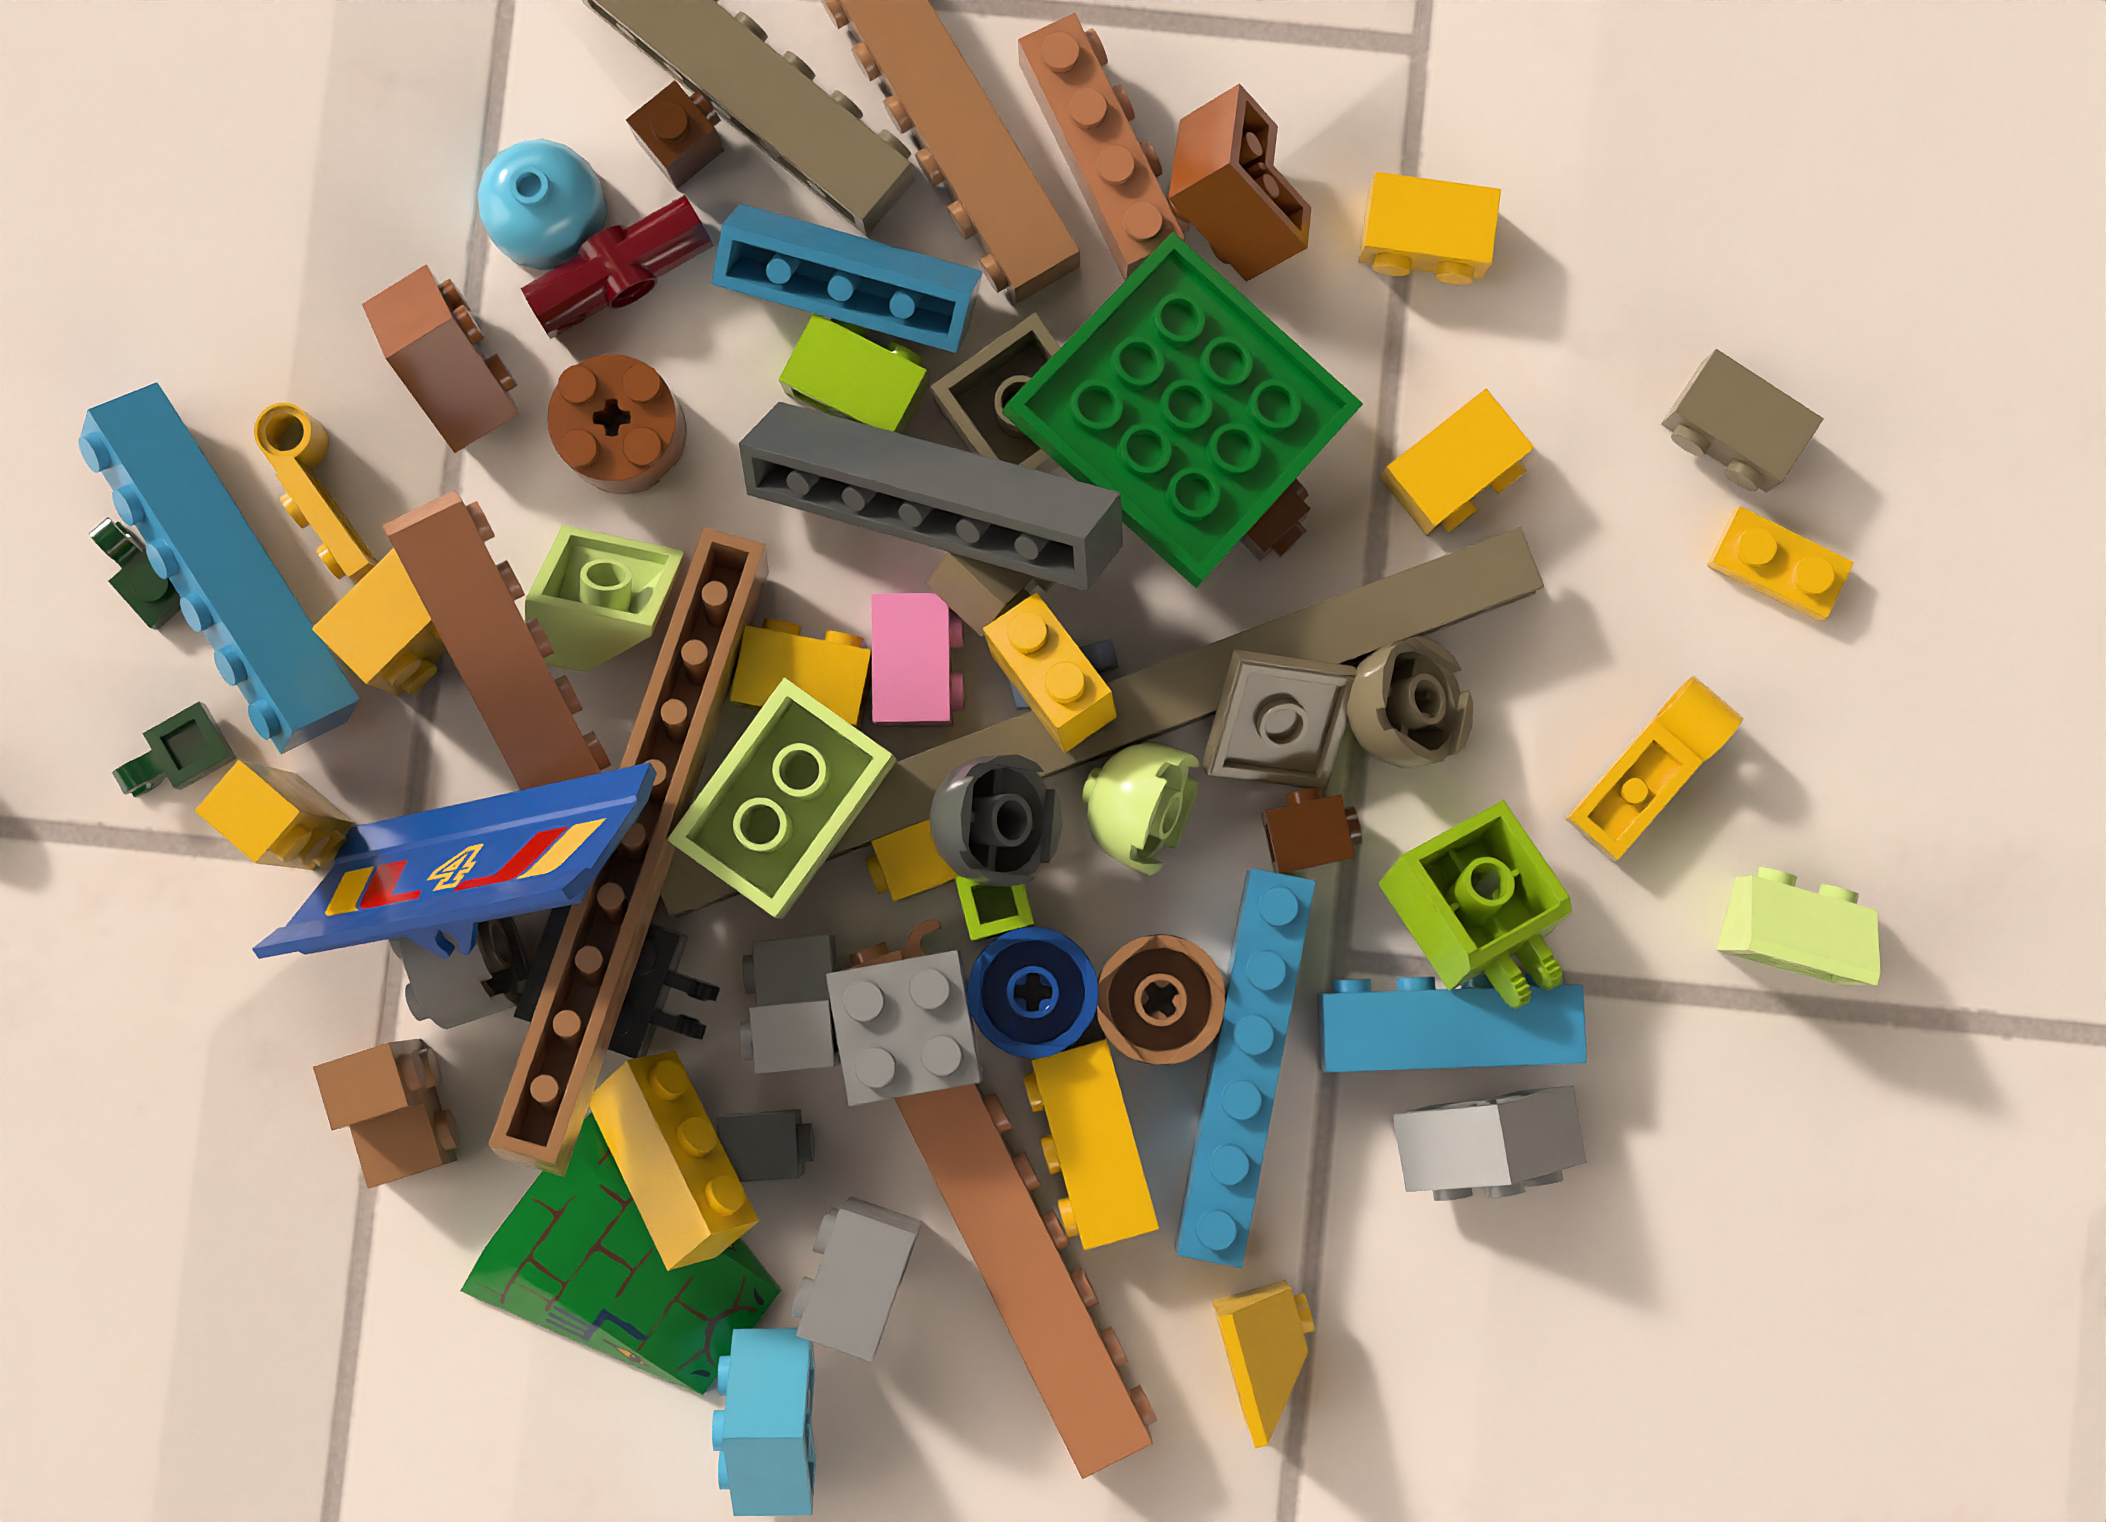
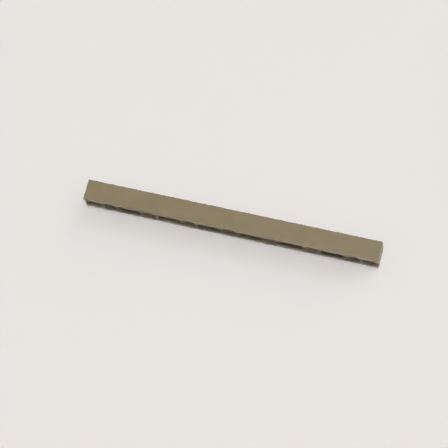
[661,527,1544,918]

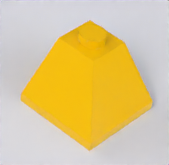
[1212,1280,1315,1449]

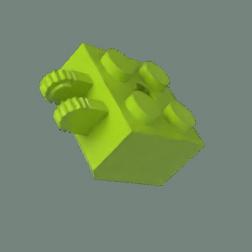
[1378,800,1572,1009]

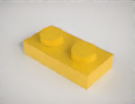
[1707,506,1854,621]

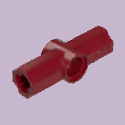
[520,195,714,339]

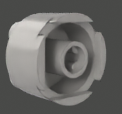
[388,916,528,1029]

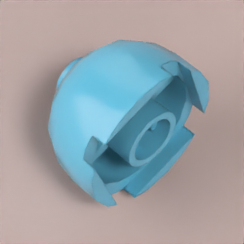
[478,138,608,270]

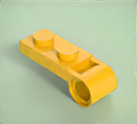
[254,403,378,583]
[1565,676,1744,861]

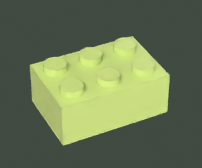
[667,677,897,919]

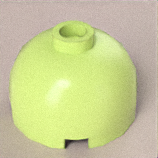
[1082,742,1199,876]

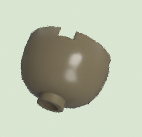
[1346,636,1473,768]

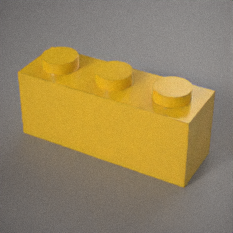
[195,759,353,870]
[1023,1037,1159,1250]
[589,1051,759,1271]

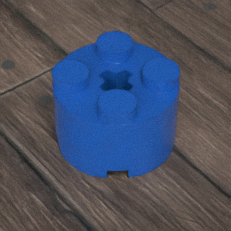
[967,927,1098,1058]

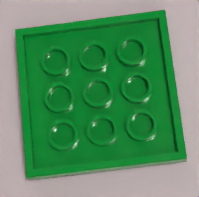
[1002,232,1363,588]

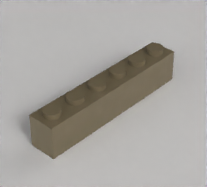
[582,0,915,237]

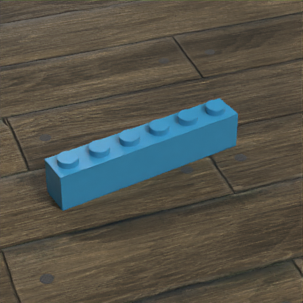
[78,382,360,755]
[1174,868,1316,1268]

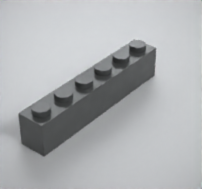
[739,401,1123,591]

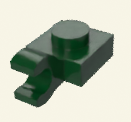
[89,517,181,630]
[112,701,237,798]

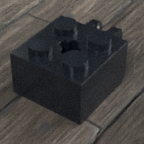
[513,905,720,1059]

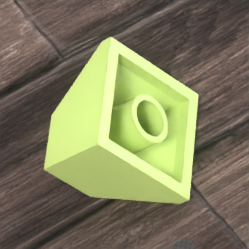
[525,525,685,672]

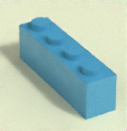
[711,203,983,353]
[1317,972,1587,1072]

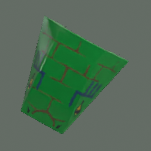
[460,1112,782,1395]

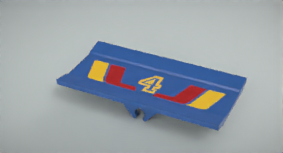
[252,762,657,959]

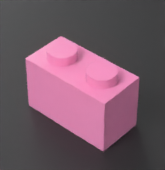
[871,593,964,727]

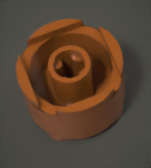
[547,354,687,494]

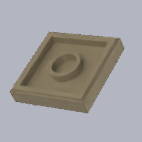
[1202,649,1357,790]

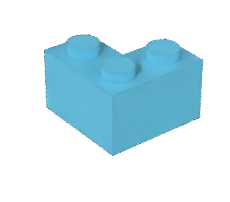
[712,1328,816,1516]

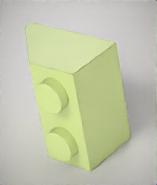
[1717,867,1881,986]

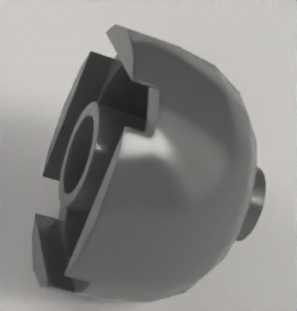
[929,754,1062,886]

